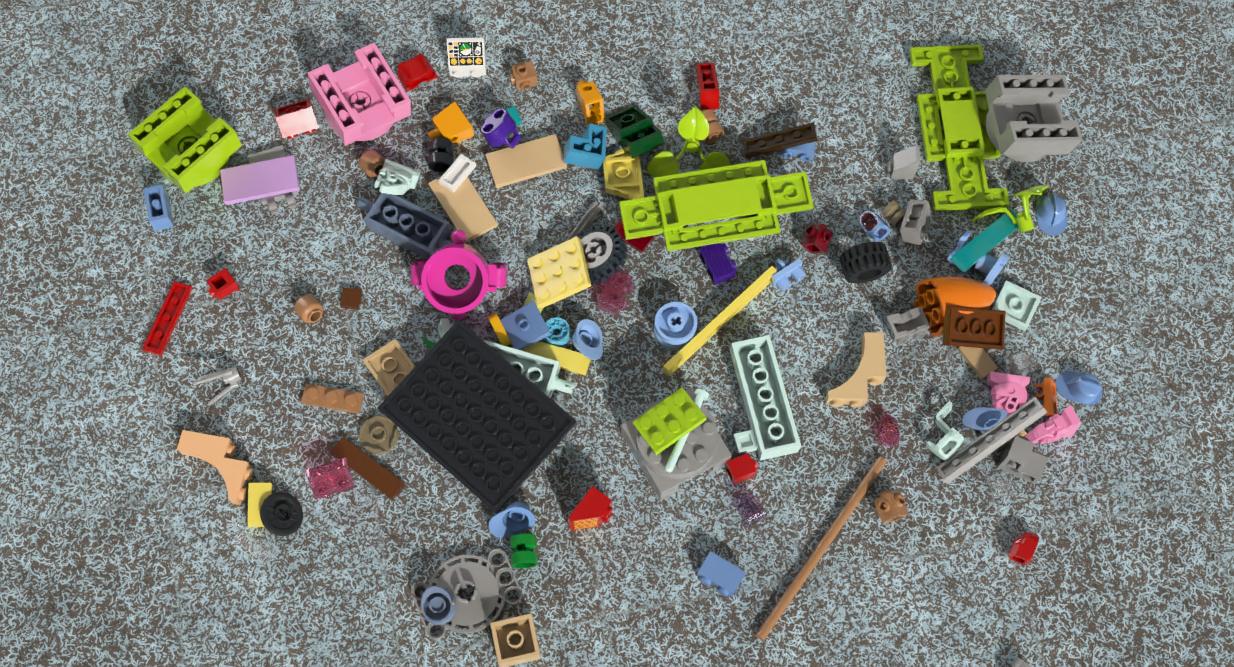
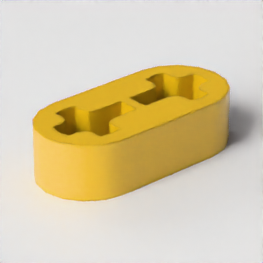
[488,313,512,346]

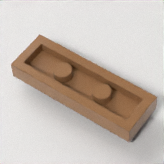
[301,383,364,414]

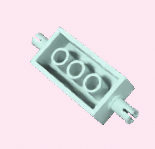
[484,340,575,398]

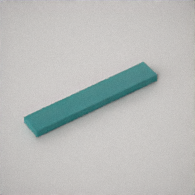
[950,209,1018,272]

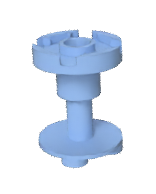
[947,231,1010,286]

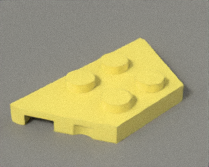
[603,149,645,200]

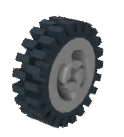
[576,224,628,284]

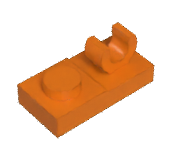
[1035,377,1058,418]

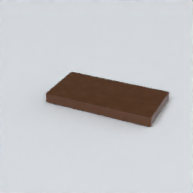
[943,306,1006,350]

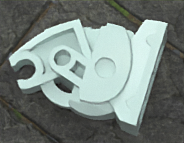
[374,159,421,195]

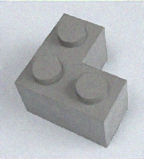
[998,436,1048,484]

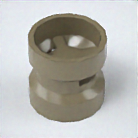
[881,200,906,227]

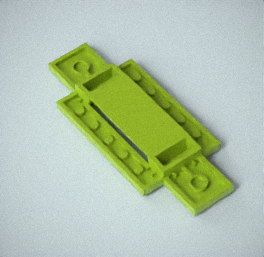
[619,160,814,252]

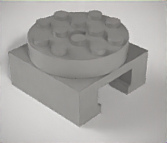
[985,75,1083,162]
[621,388,732,501]

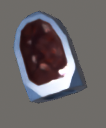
[859,211,890,242]

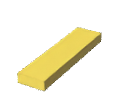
[513,341,591,376]

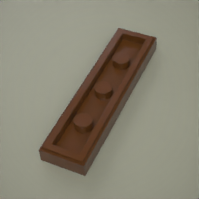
[330,437,405,500]

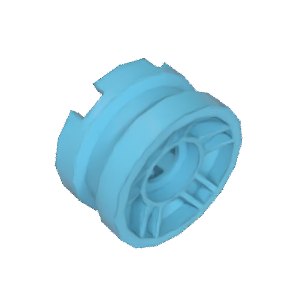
[544,317,570,347]

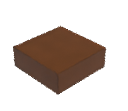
[340,288,363,310]

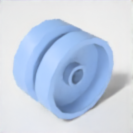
[654,302,697,351]

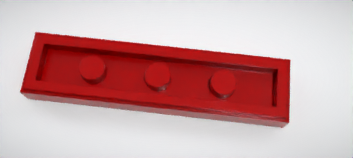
[142,281,193,356]

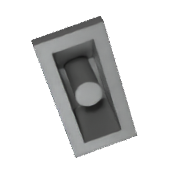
[887,146,920,179]

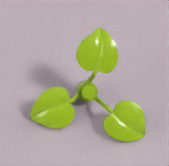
[647,106,731,177]
[972,185,1049,233]

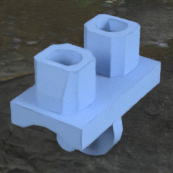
[770,258,806,292]

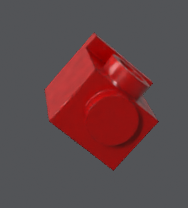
[206,268,240,300]

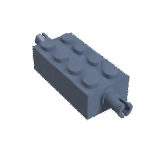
[357,193,452,260]

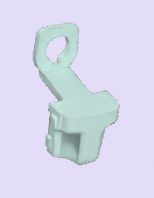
[926,401,964,460]

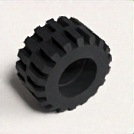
[839,242,892,284]

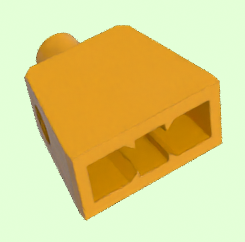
[576,80,604,126]
[427,102,474,144]

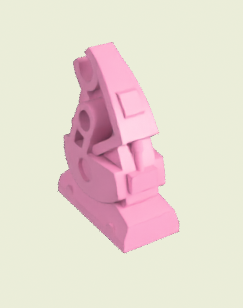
[986,371,1030,416]
[1025,405,1081,444]

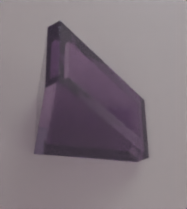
[732,492,767,528]

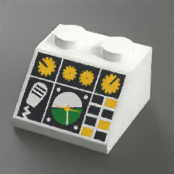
[447,38,486,78]

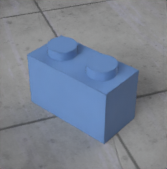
[143,184,174,231]
[697,551,746,597]

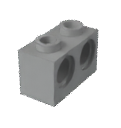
[900,199,931,245]

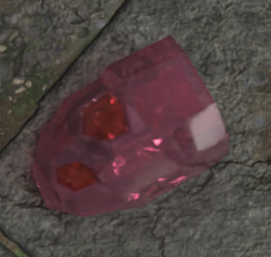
[877,415,900,447]

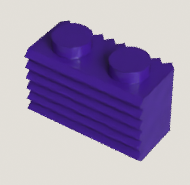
[698,243,737,285]

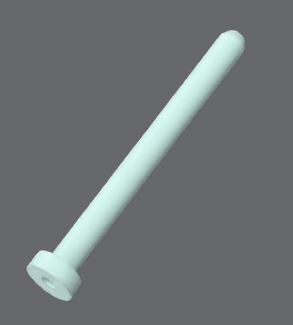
[665,389,709,473]

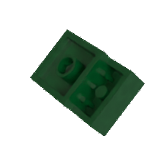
[603,105,664,158]

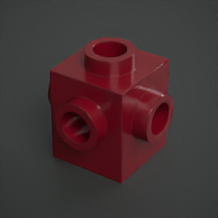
[800,223,833,254]

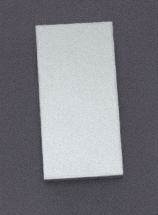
[438,154,476,193]

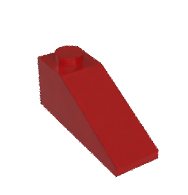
[696,63,719,110]

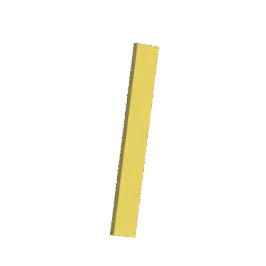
[663,266,777,377]

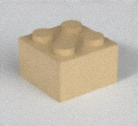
[490,613,541,667]

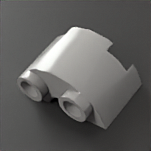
[886,307,930,344]

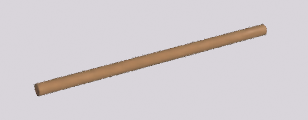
[755,456,887,641]

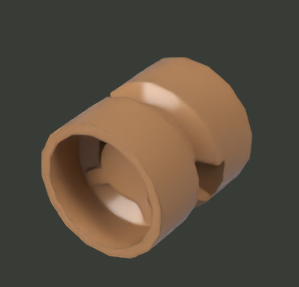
[702,109,724,145]

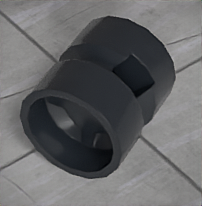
[428,138,453,172]

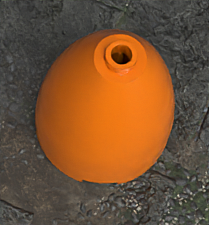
[914,276,996,337]

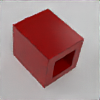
[725,453,758,485]

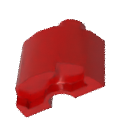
[397,54,438,92]

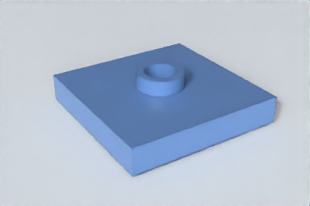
[500,301,551,351]

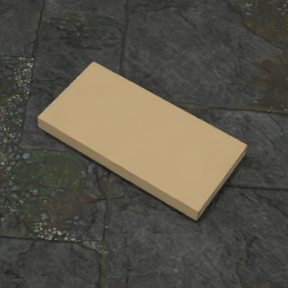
[485,134,567,188]
[428,177,498,244]

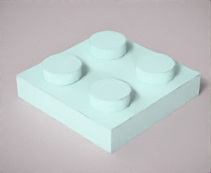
[992,280,1042,331]

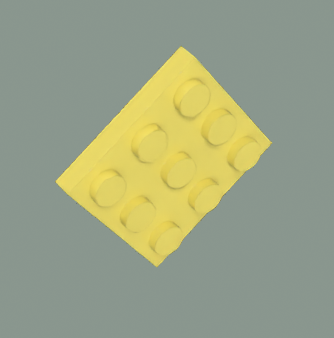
[527,236,591,309]

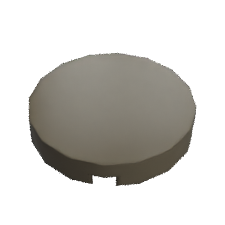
[359,415,399,455]

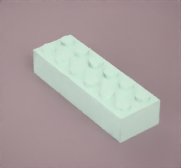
[730,335,801,461]

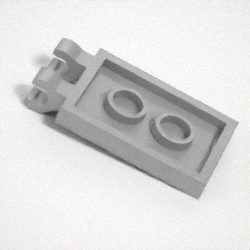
[247,145,299,215]

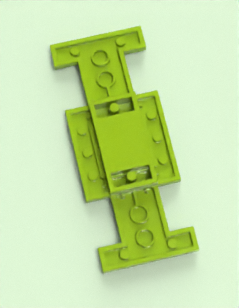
[909,44,1010,211]

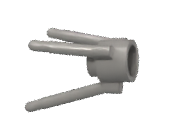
[192,366,241,406]

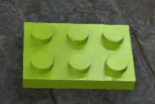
[632,387,707,456]

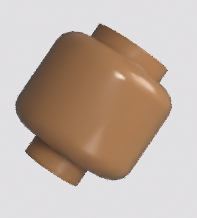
[358,150,385,178]
[294,295,323,323]

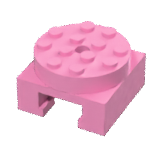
[308,43,411,146]

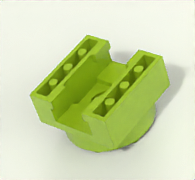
[127,86,242,194]

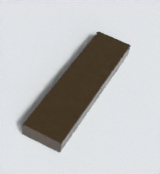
[743,122,818,159]

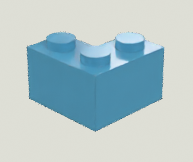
[563,123,607,170]

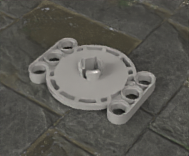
[411,549,523,640]

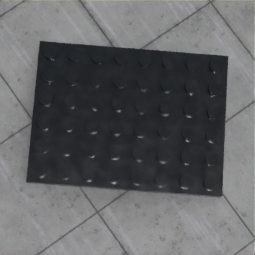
[377,319,577,514]

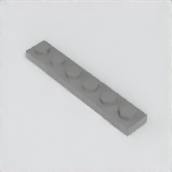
[936,397,1048,484]

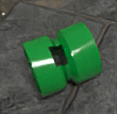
[510,534,538,568]

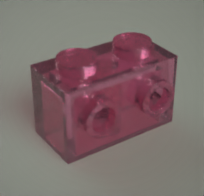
[597,270,635,316]
[307,457,355,499]

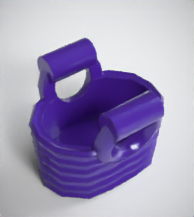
[481,109,521,149]

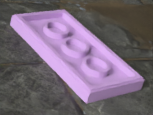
[220,155,300,205]

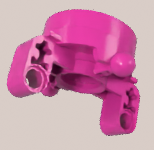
[411,229,508,321]

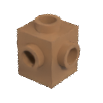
[509,61,538,90]
[873,490,909,523]

